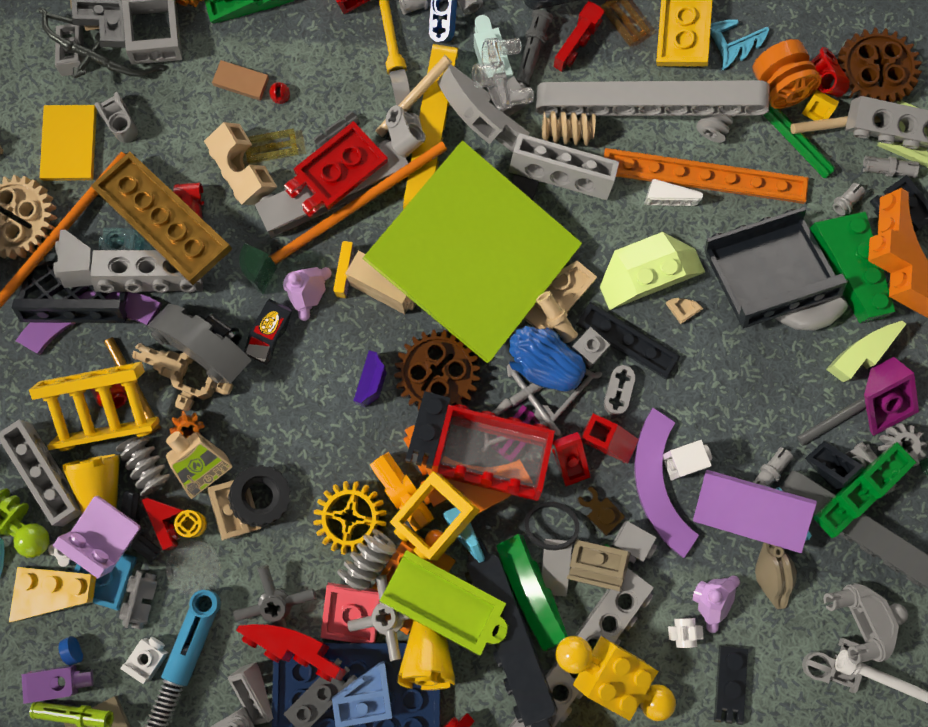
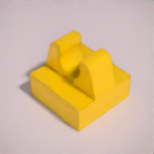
[802,90,839,121]

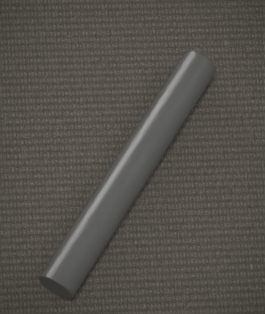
[797,397,866,446]

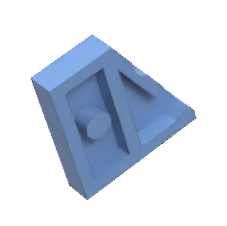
[332,662,392,727]

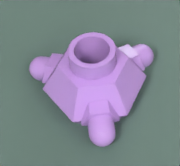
[283,267,332,321]
[693,576,740,633]

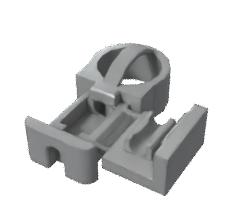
[802,638,862,693]

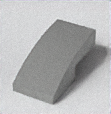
[541,539,572,597]

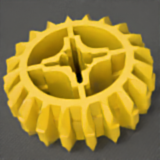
[313,481,387,555]

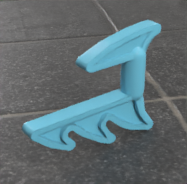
[710,20,769,70]

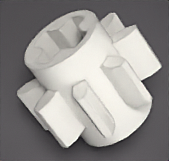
[668,618,704,648]

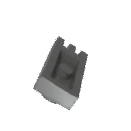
[284,658,358,727]

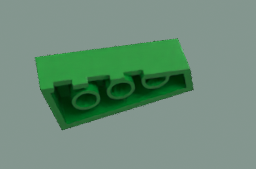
[809,211,895,323]

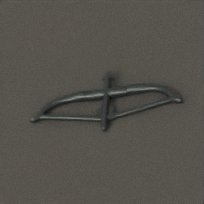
[38,7,167,78]

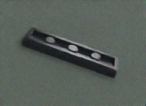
[576,302,680,379]

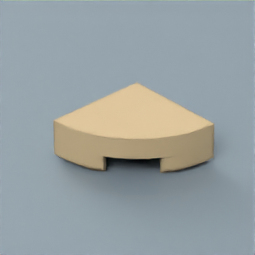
[666,298,703,324]

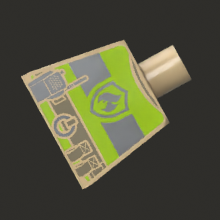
[166,431,233,499]

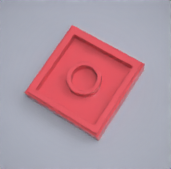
[320,583,380,643]

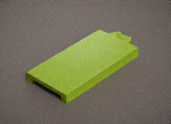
[379,550,507,656]

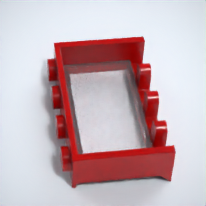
[432,404,555,501]

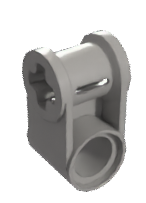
[94,92,138,143]
[386,105,426,158]

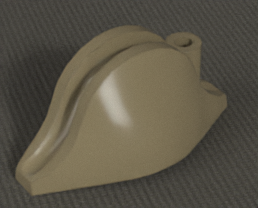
[755,542,797,609]

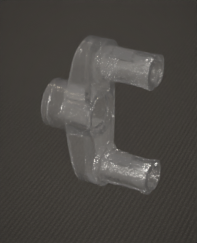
[472,38,534,110]

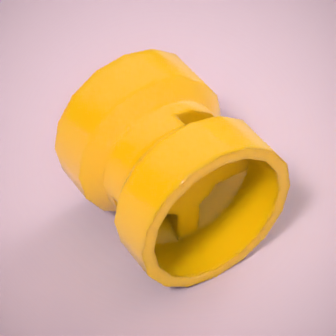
[174,510,207,538]

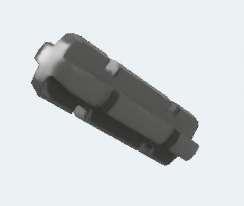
[313,112,360,148]

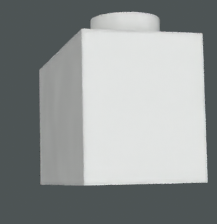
[663,440,712,480]

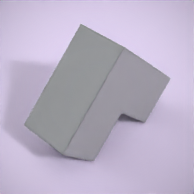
[389,69,413,112]

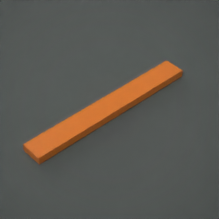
[604,148,809,204]

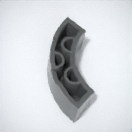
[147,304,252,384]

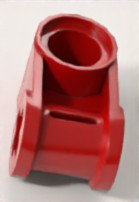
[811,47,850,97]

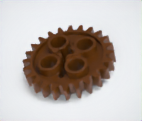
[837,27,922,103]
[394,329,480,412]

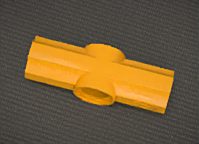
[370,452,434,532]

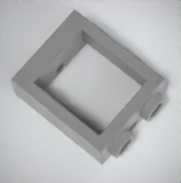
[122,0,182,65]

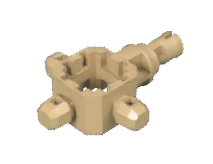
[132,343,233,412]

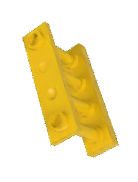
[29,362,160,451]

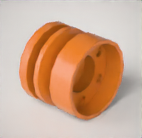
[752,39,822,109]

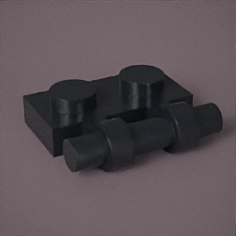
[869,175,928,232]

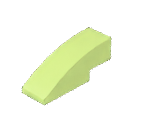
[826,321,906,382]

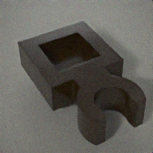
[577,487,625,536]

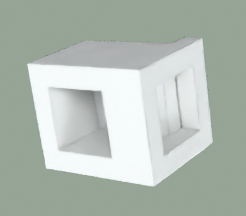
[120,637,169,684]

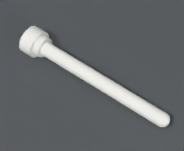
[835,650,928,703]

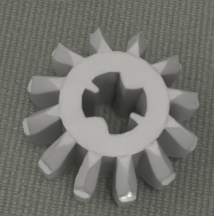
[878,423,927,467]

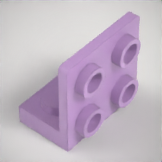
[53,496,141,578]

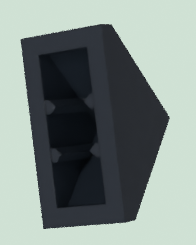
[805,441,865,489]

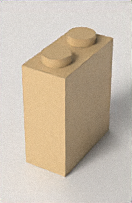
[345,250,416,314]

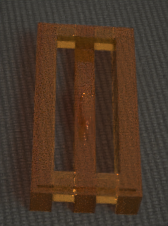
[601,0,651,47]

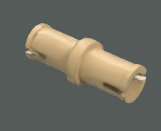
[536,291,578,343]

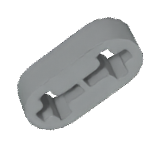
[604,365,635,415]

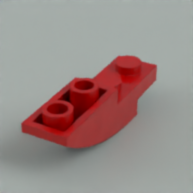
[236,624,347,682]

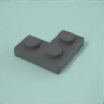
[71,0,126,48]

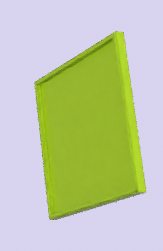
[362,140,582,363]

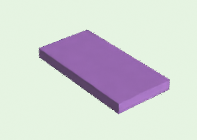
[693,470,817,553]

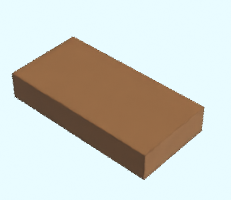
[212,60,269,101]

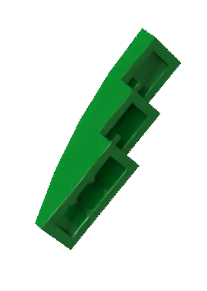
[204,0,294,24]
[813,442,917,538]
[496,534,568,651]

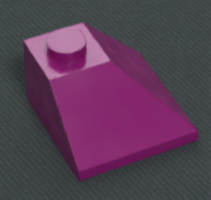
[864,357,919,436]

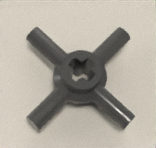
[233,564,316,628]

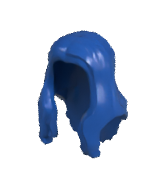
[509,326,586,392]

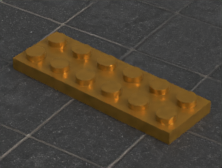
[91,152,232,285]

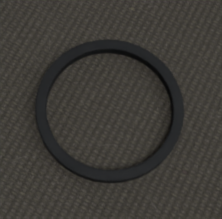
[525,502,580,550]

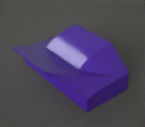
[353,350,387,407]

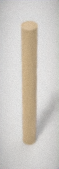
[376,55,452,137]
[791,115,881,134]

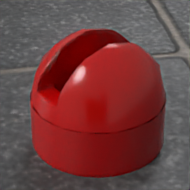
[269,82,290,104]

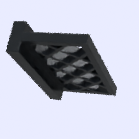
[11,261,128,323]

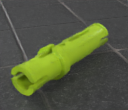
[29,701,114,727]

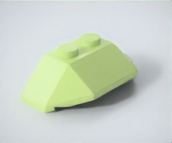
[600,232,705,310]

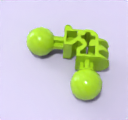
[0,488,50,558]

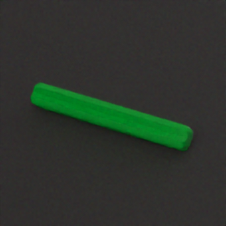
[763,103,835,178]

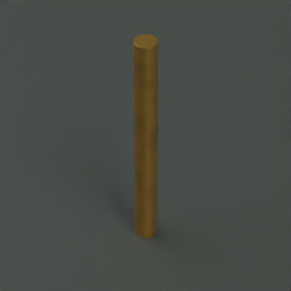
[104,337,161,433]

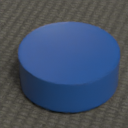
[58,636,83,666]

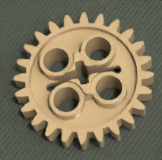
[0,175,57,260]

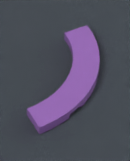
[16,291,163,355]
[634,408,699,558]

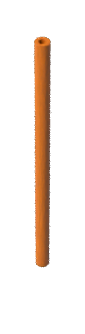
[269,141,448,265]
[0,152,126,309]

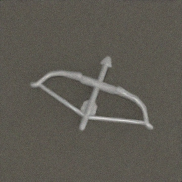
[481,364,602,453]

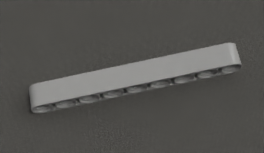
[536,80,770,116]

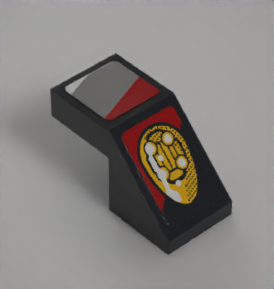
[244,299,293,365]

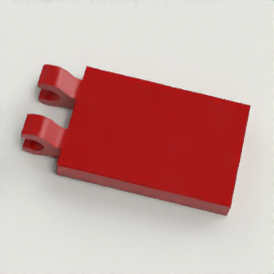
[284,121,388,218]

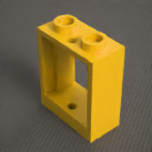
[390,471,480,561]

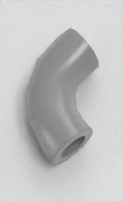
[775,297,848,331]

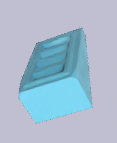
[443,507,485,563]

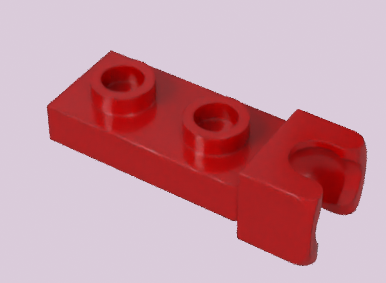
[553,1,605,72]

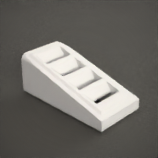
[644,179,703,206]

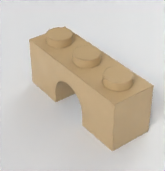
[204,122,277,205]

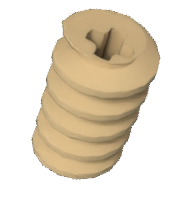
[542,111,596,146]

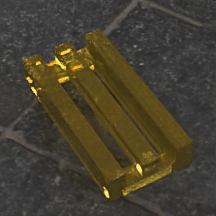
[246,128,299,164]

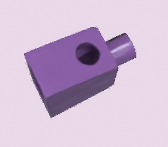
[21,665,93,704]

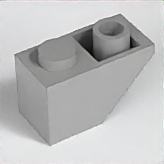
[54,230,93,288]

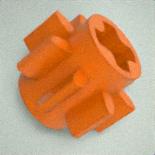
[169,411,205,439]

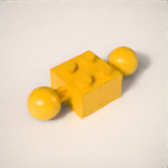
[556,636,676,721]

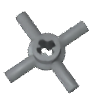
[347,575,410,661]

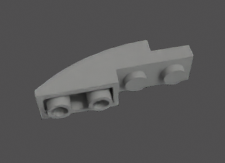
[437,64,530,152]

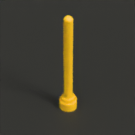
[379,0,407,75]

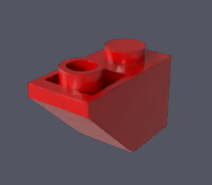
[581,413,639,464]

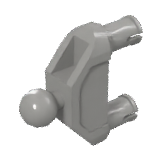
[823,583,908,665]

